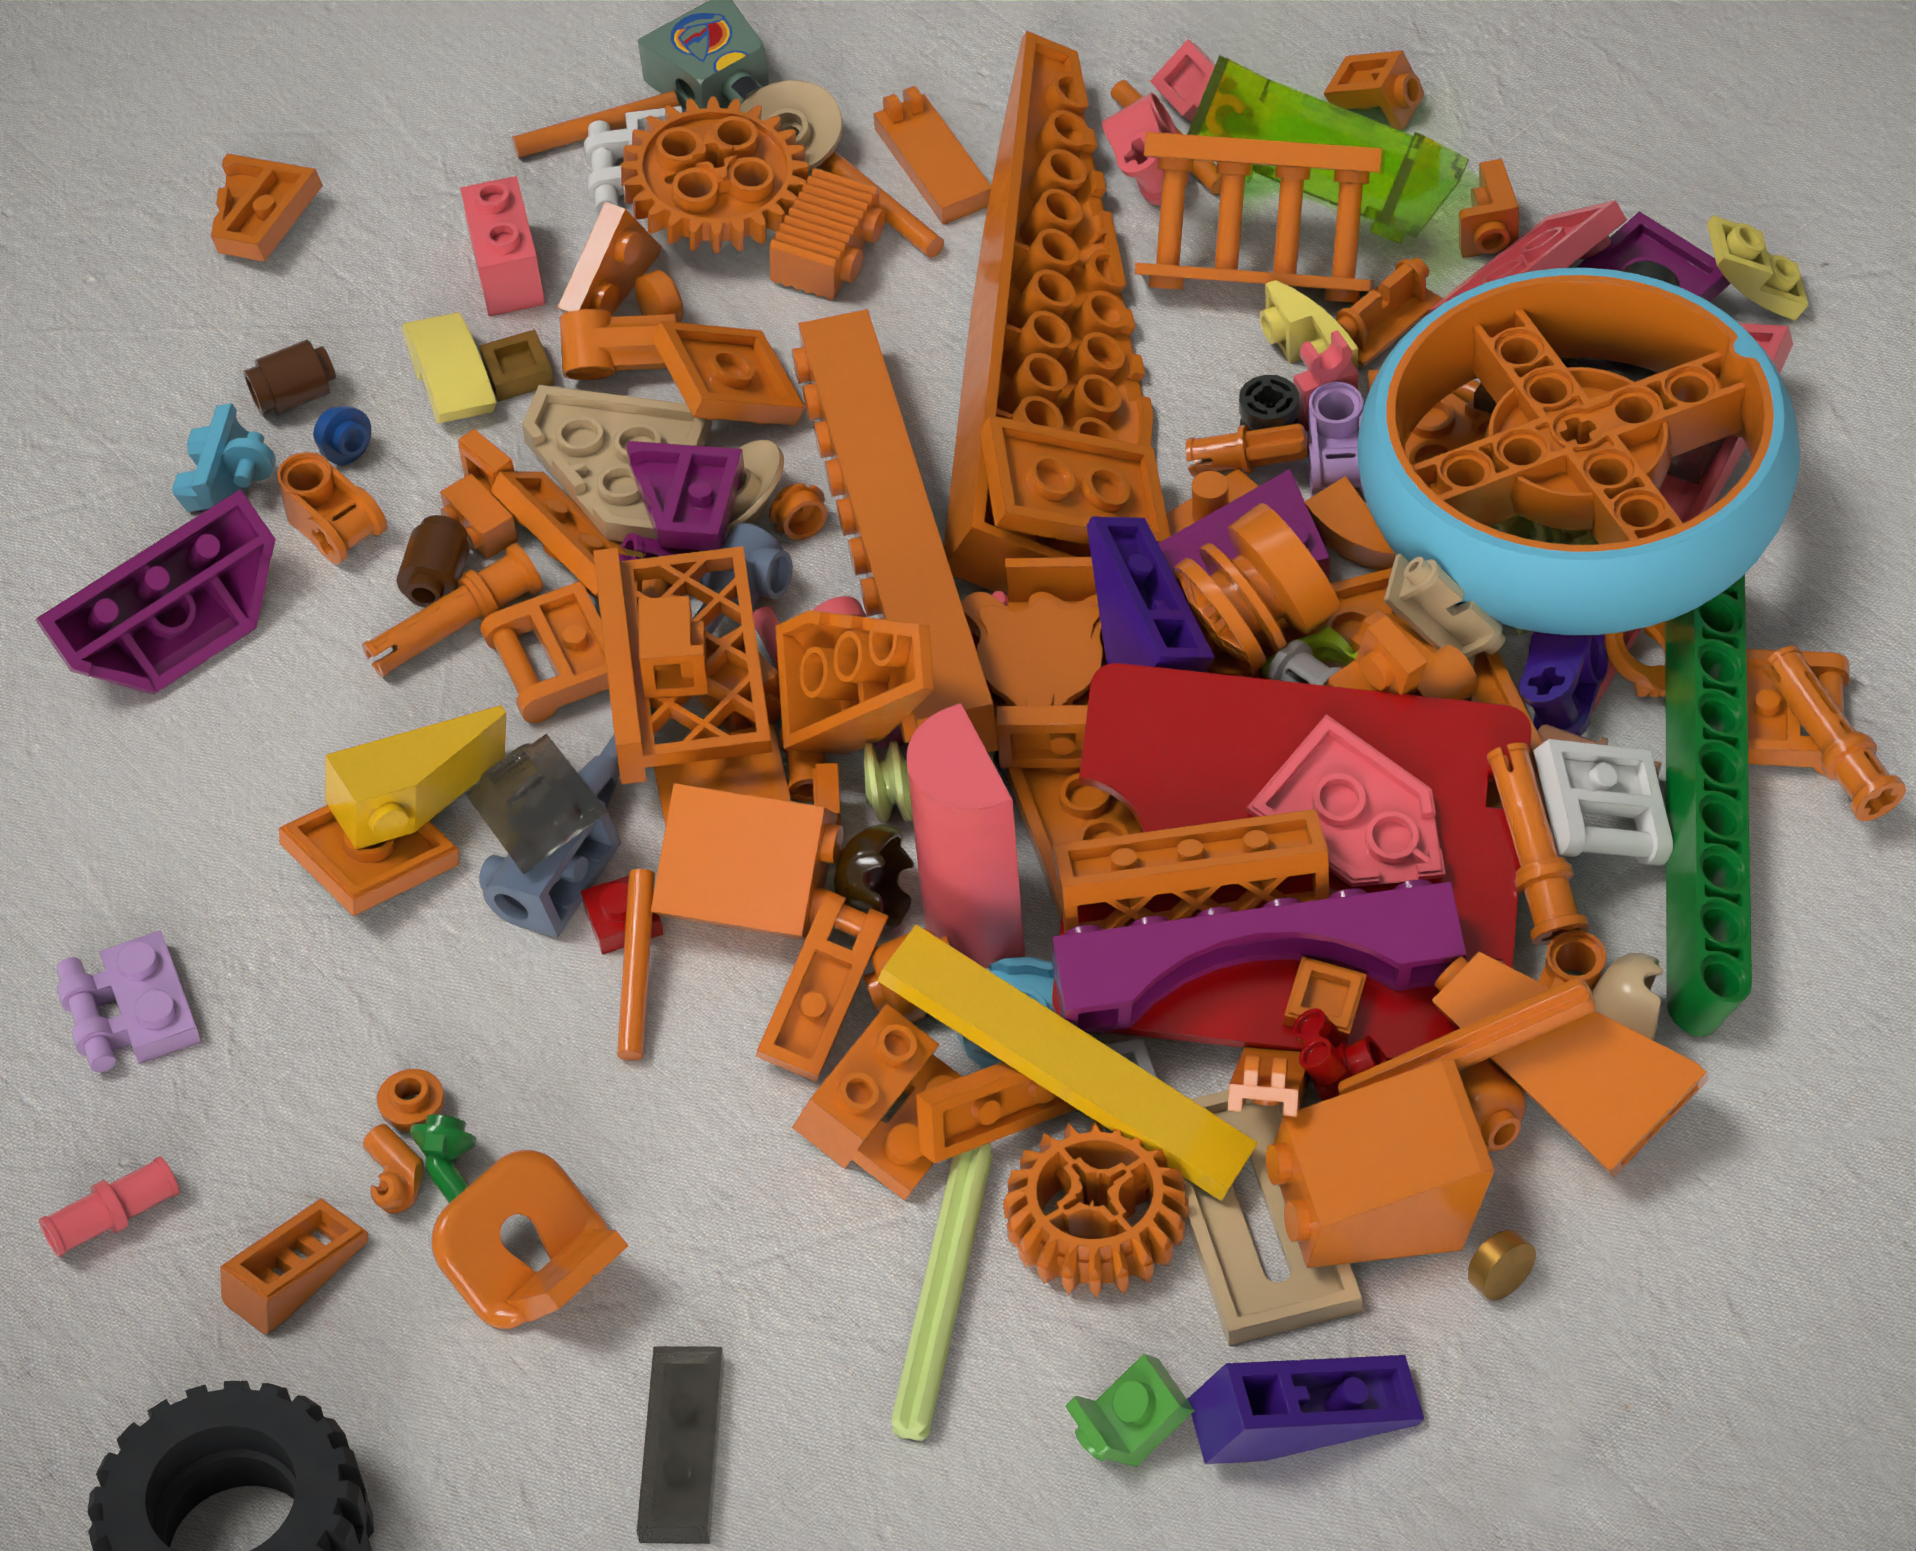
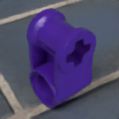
[1519,631,1608,736]

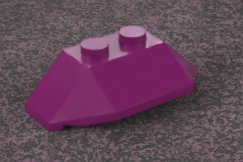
[35,489,276,695]

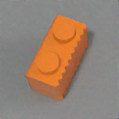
[769,168,886,301]

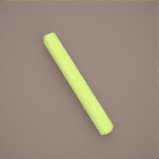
[891,1143,993,1441]

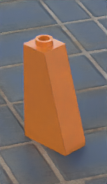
[1432,952,1709,1178]

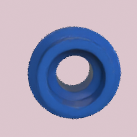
[313,406,371,465]

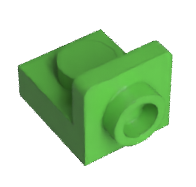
[1065,1354,1195,1467]

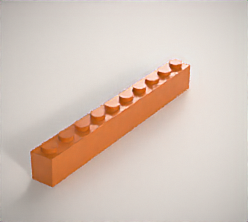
[791,309,998,753]

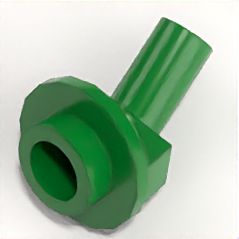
[410,1114,477,1203]

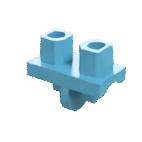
[172,403,276,512]

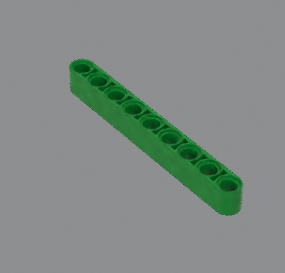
[1665,574,1752,1037]

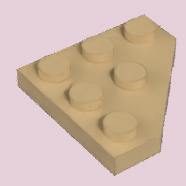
[522,385,713,542]

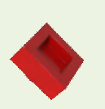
[580,875,664,955]

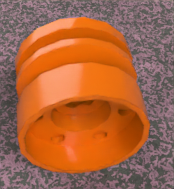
[1174,503,1340,674]

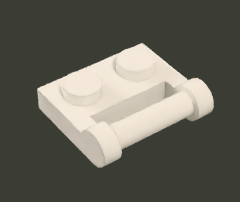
[1533,739,1673,866]

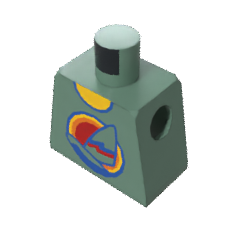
[637,0,769,109]

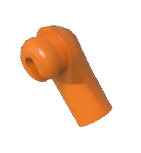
[362,1124,425,1214]

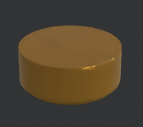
[1468,1230,1536,1301]

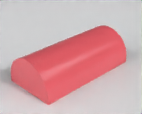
[906,703,1025,968]

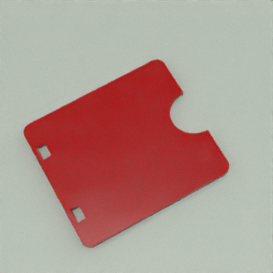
[1052,663,1531,1060]

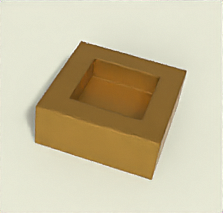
[479,329,554,401]

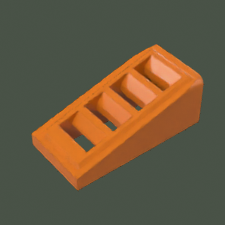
[220,1198,368,1335]

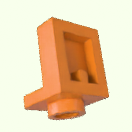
[1324,50,1424,130]
[1459,158,1519,258]
[1327,615,1428,695]

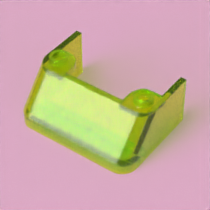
[1187,55,1470,244]

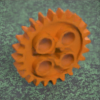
[621,97,809,253]

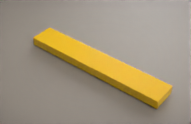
[877,924,1258,1201]

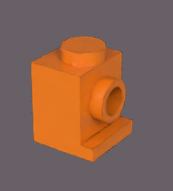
[638,595,708,698]

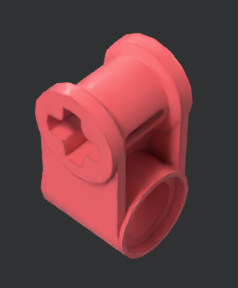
[1102,92,1189,205]

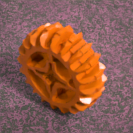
[1003,1121,1189,1299]

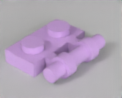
[57,930,201,1072]

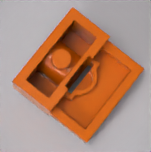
[792,1004,962,1201]

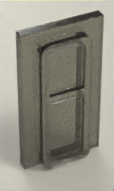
[465,734,608,874]

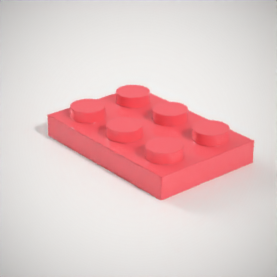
[1429,200,1627,313]

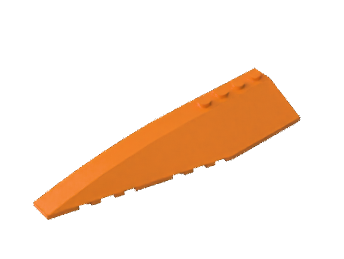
[944,31,1154,593]

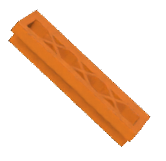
[1053,809,1330,934]

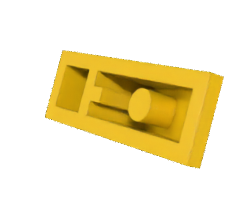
[325,705,506,850]

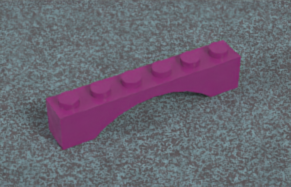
[1052,880,1467,1034]

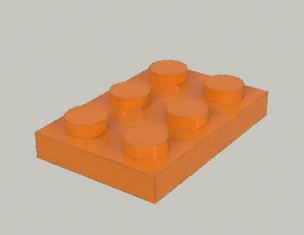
[979,415,1170,545]

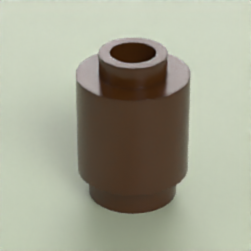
[243,339,336,415]
[396,515,470,608]

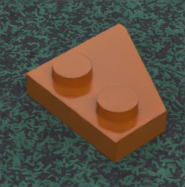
[211,153,323,262]
[557,202,663,315]

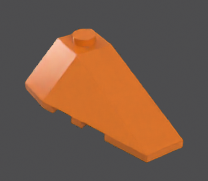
[776,610,934,754]

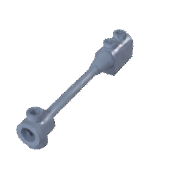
[479,523,793,938]

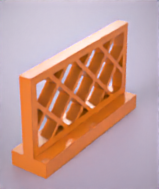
[593,546,772,785]

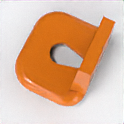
[431,1150,628,1329]

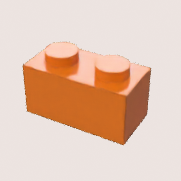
[440,473,518,560]

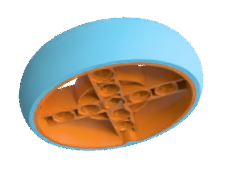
[1357,268,1800,635]

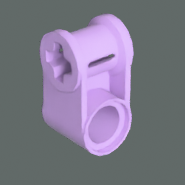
[1308,381,1364,497]

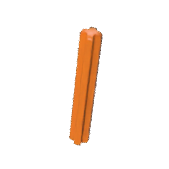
[1338,978,1596,1095]

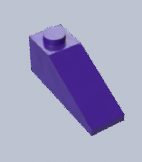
[1087,516,1215,672]
[1187,1355,1425,1465]

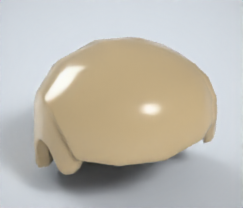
[1593,953,1663,1041]

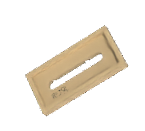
[1184,1090,1362,1346]

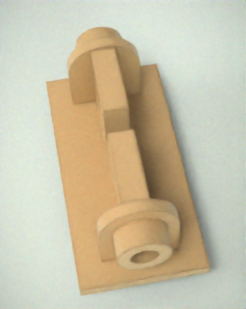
[1384,554,1506,666]

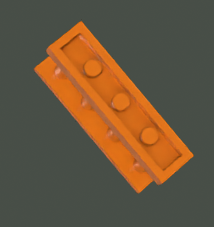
[1135,132,1386,303]

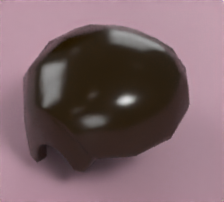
[833,824,914,932]

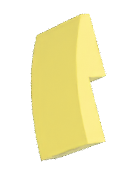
[1707,215,1809,321]
[1259,280,1358,370]
[402,312,496,424]

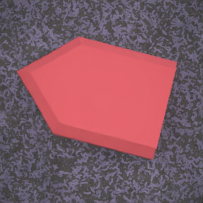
[1246,714,1446,887]

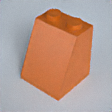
[1266,1058,1495,1268]

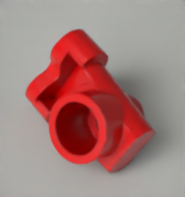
[1293,1008,1388,1101]

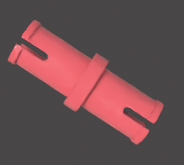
[39,1156,180,1257]

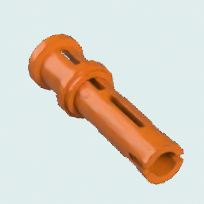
[362,543,543,678]
[1763,646,1906,821]
[1487,743,1590,945]

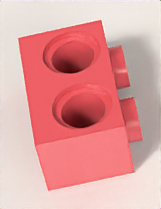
[460,176,545,316]

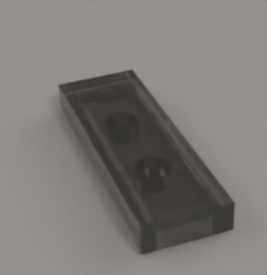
[637,1346,725,1544]

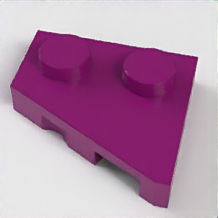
[626,441,744,551]

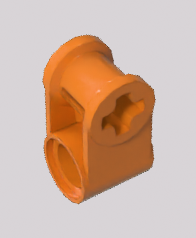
[277,452,387,565]

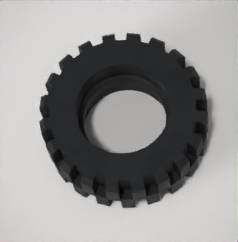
[87,1381,374,1551]

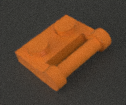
[480,581,609,723]
[1746,649,1850,775]

